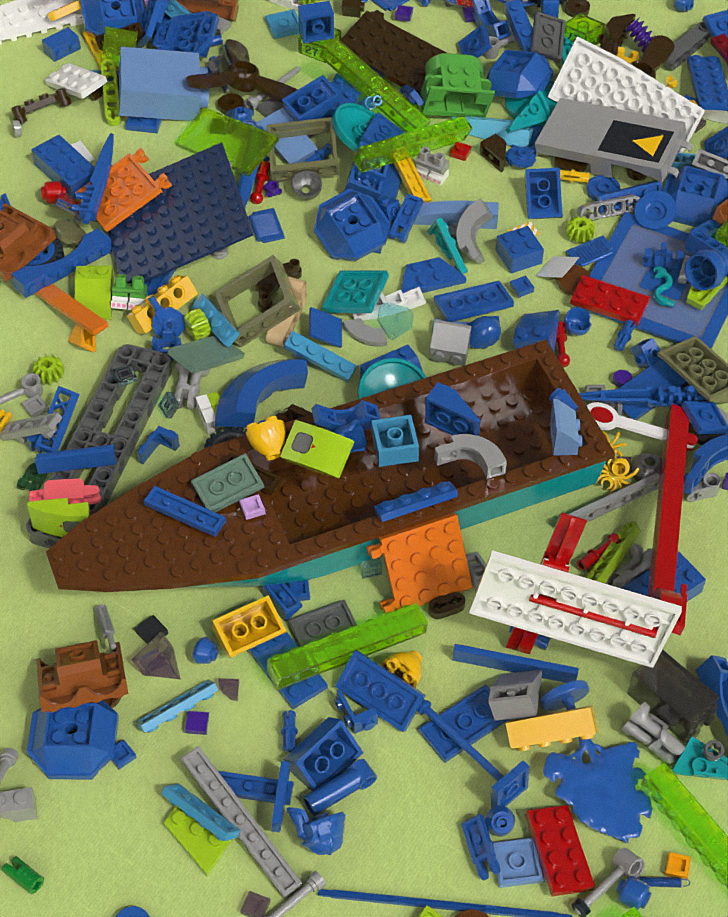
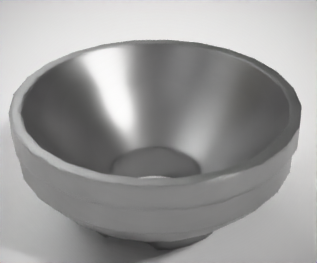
[291,171,322,200]
[631,453,662,481]

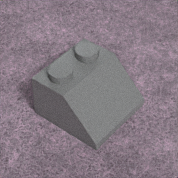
[429,320,471,366]

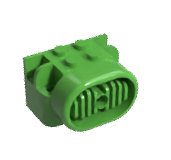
[420,53,495,117]

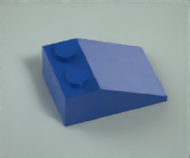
[282,75,341,121]
[524,168,563,219]
[513,310,560,353]
[425,382,481,436]

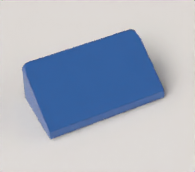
[262,583,303,621]

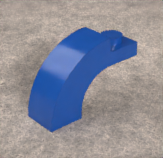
[311,400,381,432]

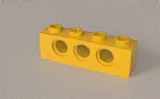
[127,275,198,334]

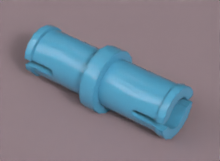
[358,95,382,110]

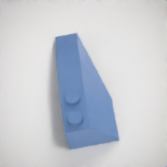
[394,201,499,229]

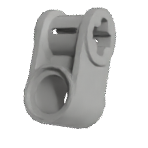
[683,473,721,502]

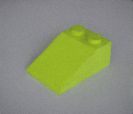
[75,265,114,320]

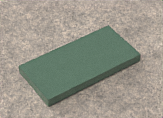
[167,335,245,374]

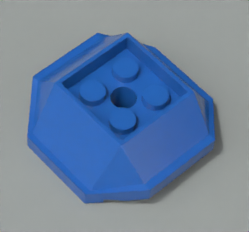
[79,0,145,36]
[153,11,219,59]
[486,50,554,98]
[663,166,728,227]
[314,189,391,261]
[27,700,119,780]

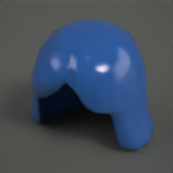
[333,420,367,453]

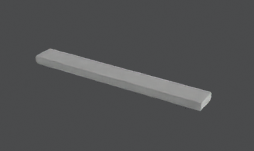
[181,746,303,899]

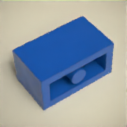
[42,27,81,62]

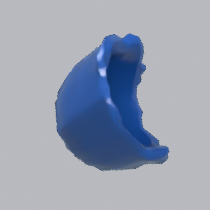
[467,316,501,349]

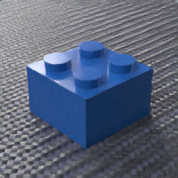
[298,1,334,43]
[496,226,544,274]

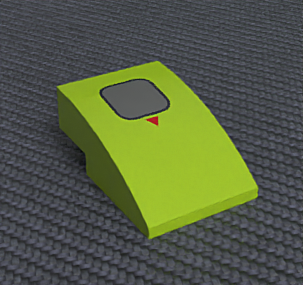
[280,420,355,479]
[27,498,91,537]

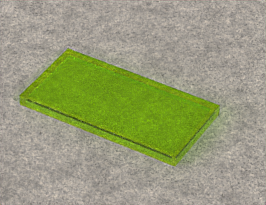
[174,107,279,176]

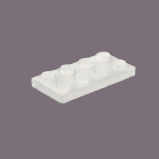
[45,63,108,99]

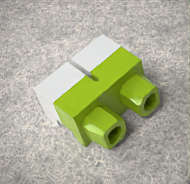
[196,392,229,435]

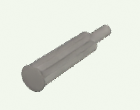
[95,604,116,649]

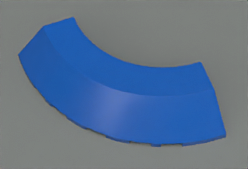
[215,359,308,428]

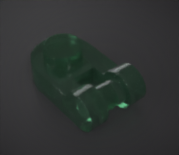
[17,463,47,492]

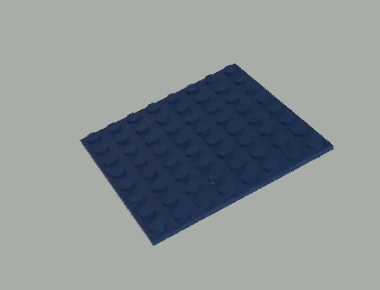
[108,142,254,283]

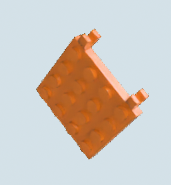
[75,148,172,232]
[366,513,473,614]

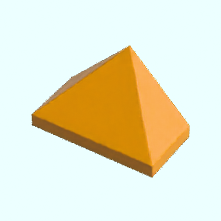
[68,324,96,353]

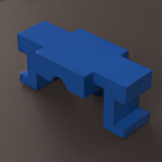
[643,242,684,271]

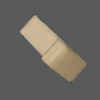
[266,277,307,347]

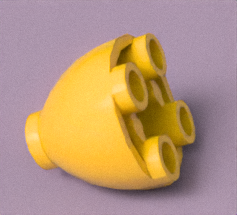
[246,416,285,461]
[381,650,422,688]

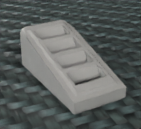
[466,552,486,591]

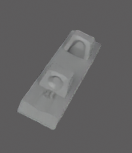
[0,412,62,443]

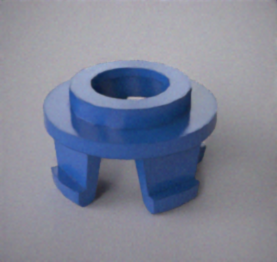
[152,330,182,361]

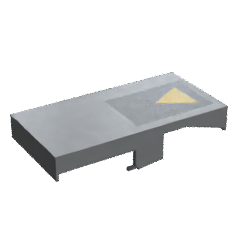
[535,98,692,183]

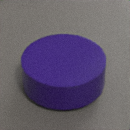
[613,370,632,387]

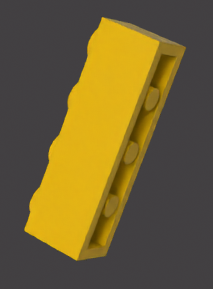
[506,705,598,751]

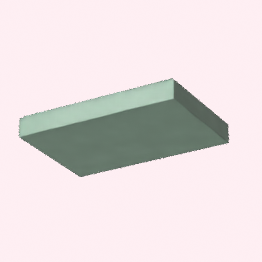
[191,453,264,512]

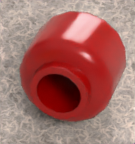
[41,181,66,204]

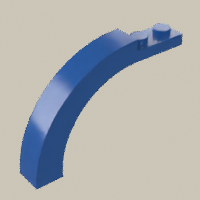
[683,434,728,495]

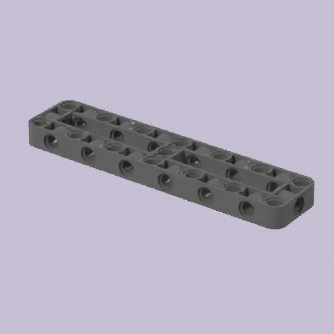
[26,344,172,549]

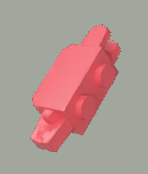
[29,478,102,505]

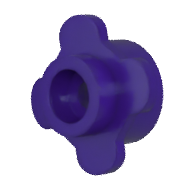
[263,181,282,197]

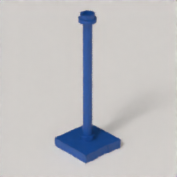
[418,699,529,808]

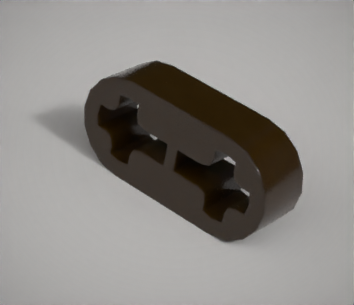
[428,592,465,619]

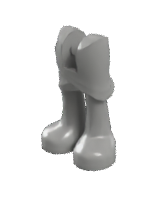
[173,362,210,409]
[605,543,652,588]
[621,702,685,765]

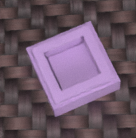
[239,494,266,520]

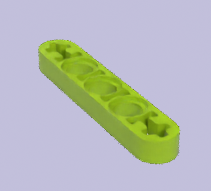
[101,59,121,126]
[586,521,641,584]

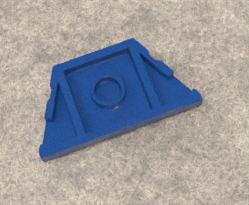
[401,257,466,293]

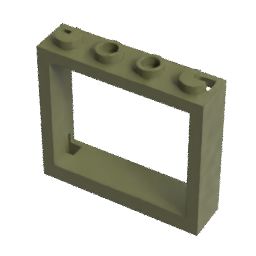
[267,117,339,182]
[215,255,301,347]

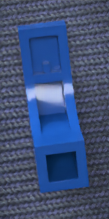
[471,0,511,39]

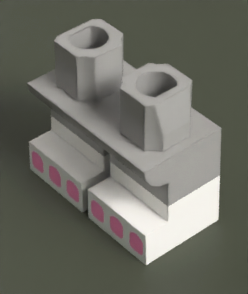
[414,146,449,186]

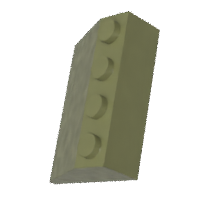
[657,336,728,403]

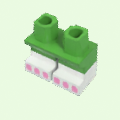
[111,274,148,310]

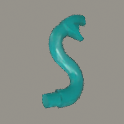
[653,266,675,308]

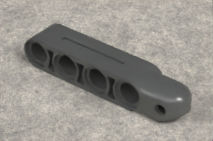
[663,22,711,70]

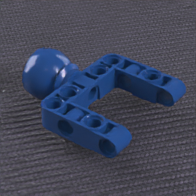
[684,219,728,290]

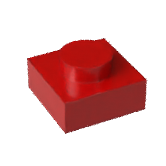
[450,141,472,161]

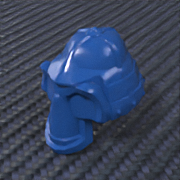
[287,807,346,855]

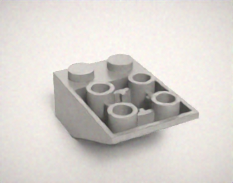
[488,670,542,720]

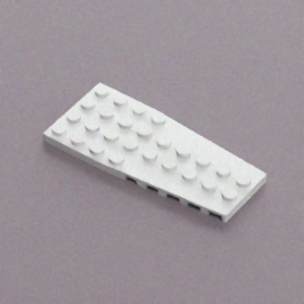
[0,0,118,44]
[548,37,705,153]

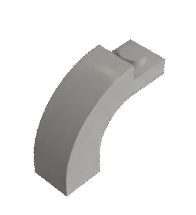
[457,199,494,264]
[434,434,507,479]

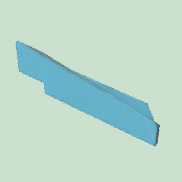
[452,116,533,148]

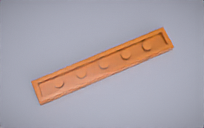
[34,284,109,336]

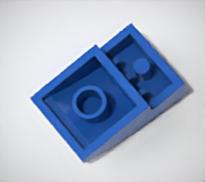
[344,141,392,201]

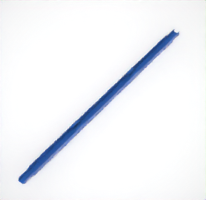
[318,889,572,917]

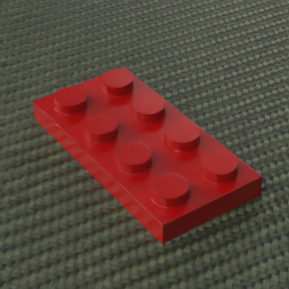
[570,275,650,326]
[525,805,595,897]

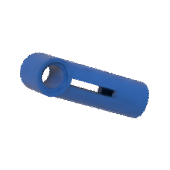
[303,759,377,816]

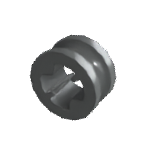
[703,740,724,762]

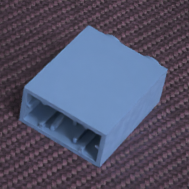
[119,47,209,121]

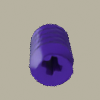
[626,17,656,52]

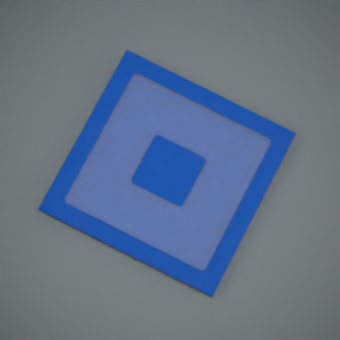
[574,212,728,349]

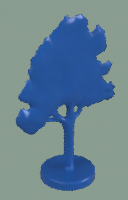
[540,680,653,843]

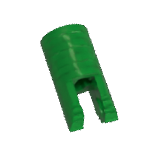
[1,856,44,894]

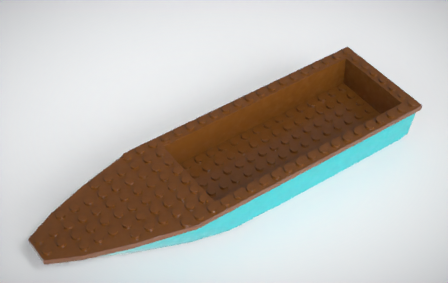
[46,340,615,592]

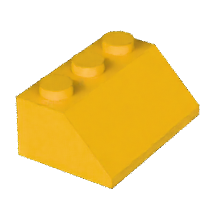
[211,595,287,658]

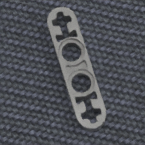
[577,194,640,220]

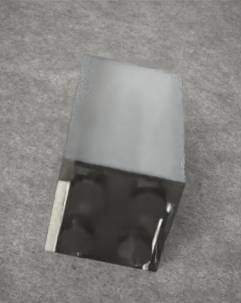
[627,649,720,743]

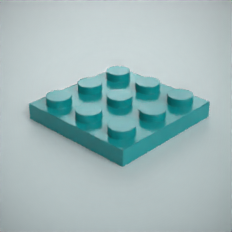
[322,270,389,313]

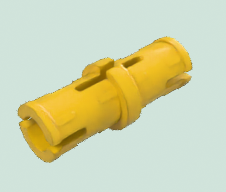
[560,169,590,183]

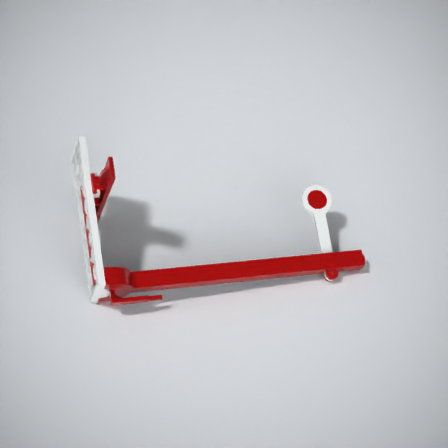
[469,402,698,668]

